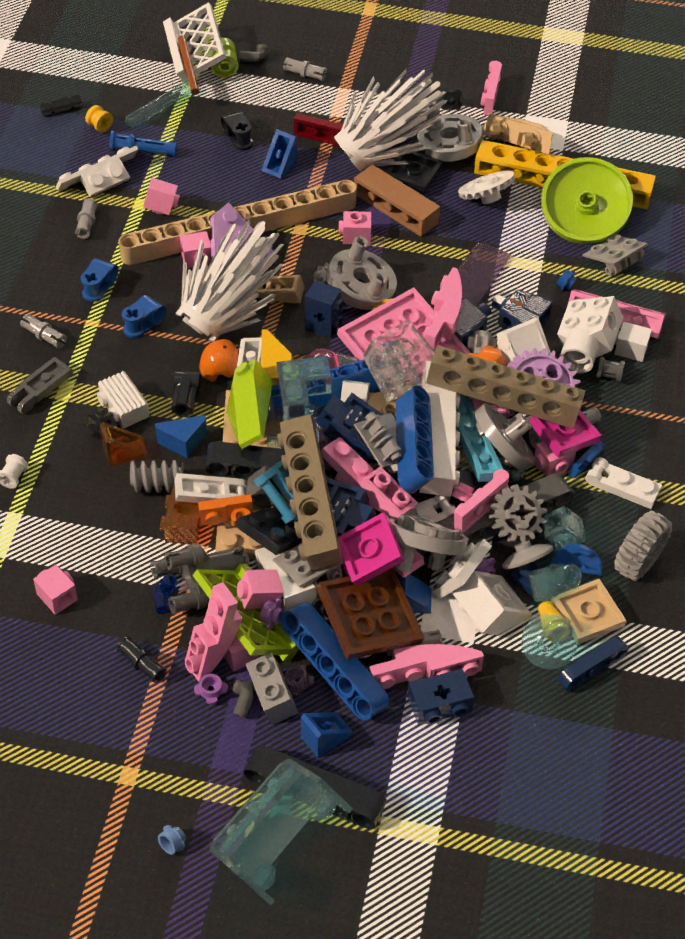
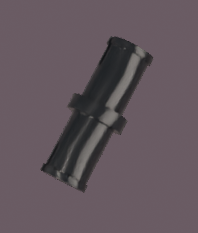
[117,636,167,683]

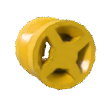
[85,105,113,132]

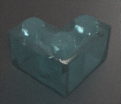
[276,355,331,421]

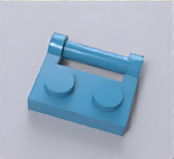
[254,460,308,524]

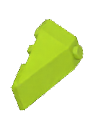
[226,359,273,449]

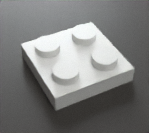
[432,539,492,600]

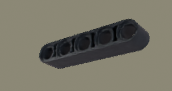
[243,745,387,829]

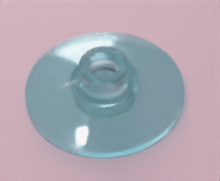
[522,613,578,670]

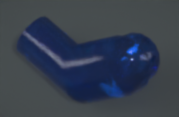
[152,574,177,614]

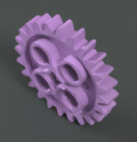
[507,348,580,417]

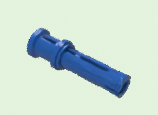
[109,131,177,157]

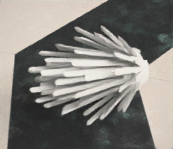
[334,69,447,171]
[175,219,284,342]

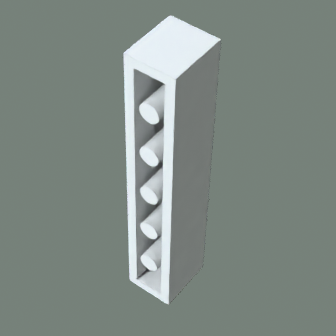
[419,361,460,497]

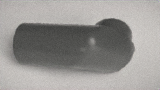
[239,44,269,62]
[233,679,253,719]

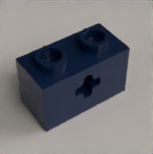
[305,280,344,338]
[407,669,474,725]

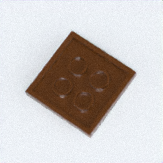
[316,568,425,660]

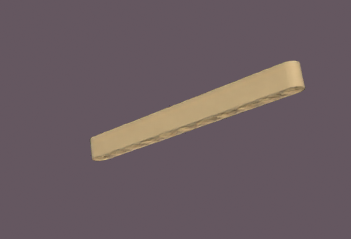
[119,180,357,265]

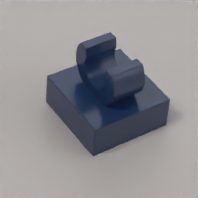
[509,560,548,595]

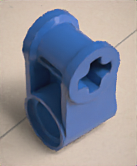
[81,258,118,302]
[122,295,167,338]

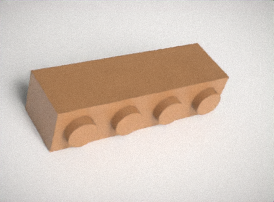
[354,164,440,237]

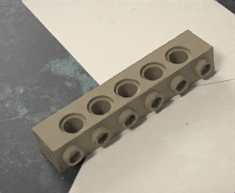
[426,345,585,429]
[277,414,343,570]

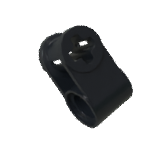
[221,111,253,150]

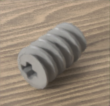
[130,460,184,494]

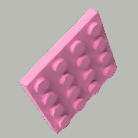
[337,288,470,395]

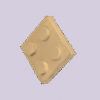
[551,579,627,645]

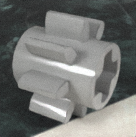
[467,330,497,354]

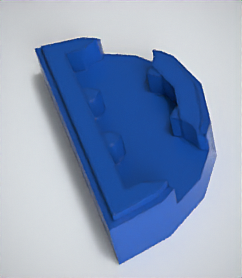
[567,441,606,478]
[549,544,603,576]

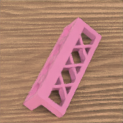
[567,289,666,338]

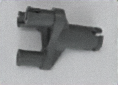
[150,543,250,614]

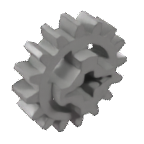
[489,484,547,543]

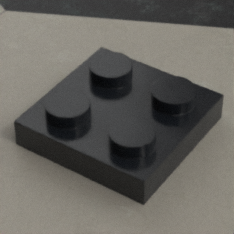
[386,149,443,194]
[235,507,303,555]

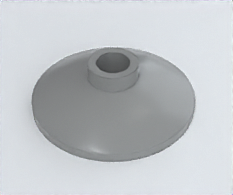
[502,540,553,569]

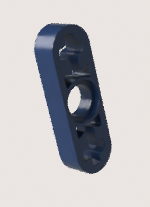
[557,636,629,692]

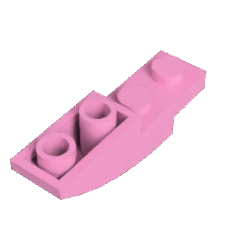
[422,267,462,354]
[321,437,418,518]
[185,583,243,682]
[369,644,484,689]

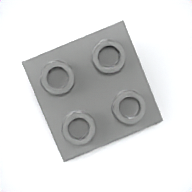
[582,235,648,276]
[354,412,402,468]
[273,536,345,588]

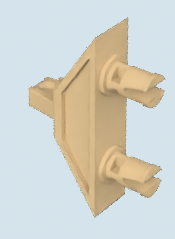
[482,114,553,154]

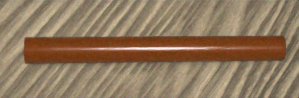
[178,35,200,95]

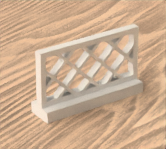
[163,3,226,87]

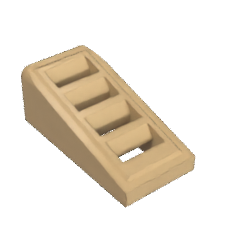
[254,275,304,303]

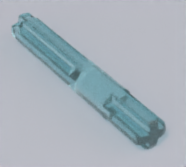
[125,80,191,128]

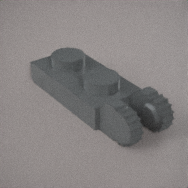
[7,357,73,414]

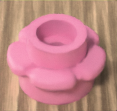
[451,482,474,502]

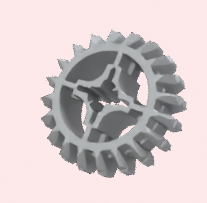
[615,510,672,581]

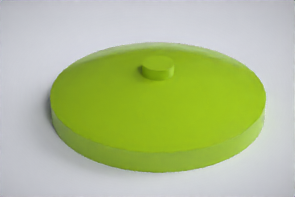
[541,157,633,244]

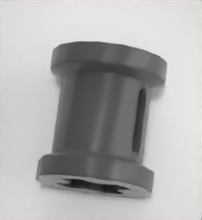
[596,356,625,382]

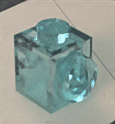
[543,506,585,550]

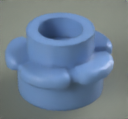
[158,825,186,855]

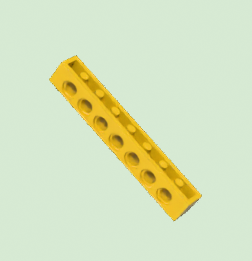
[474,140,655,210]

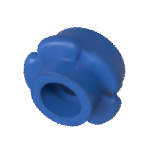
[556,269,577,291]

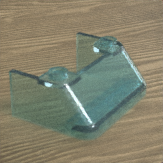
[210,759,353,905]

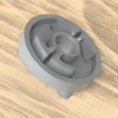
[417,103,483,162]
[326,236,397,310]
[474,403,535,471]
[389,514,469,572]

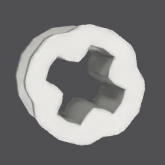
[0,454,28,488]

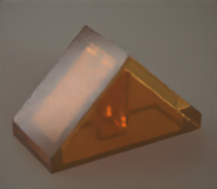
[100,422,148,466]

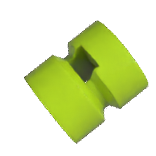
[210,37,238,78]

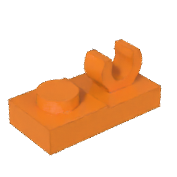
[198,494,253,527]

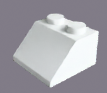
[452,570,532,635]

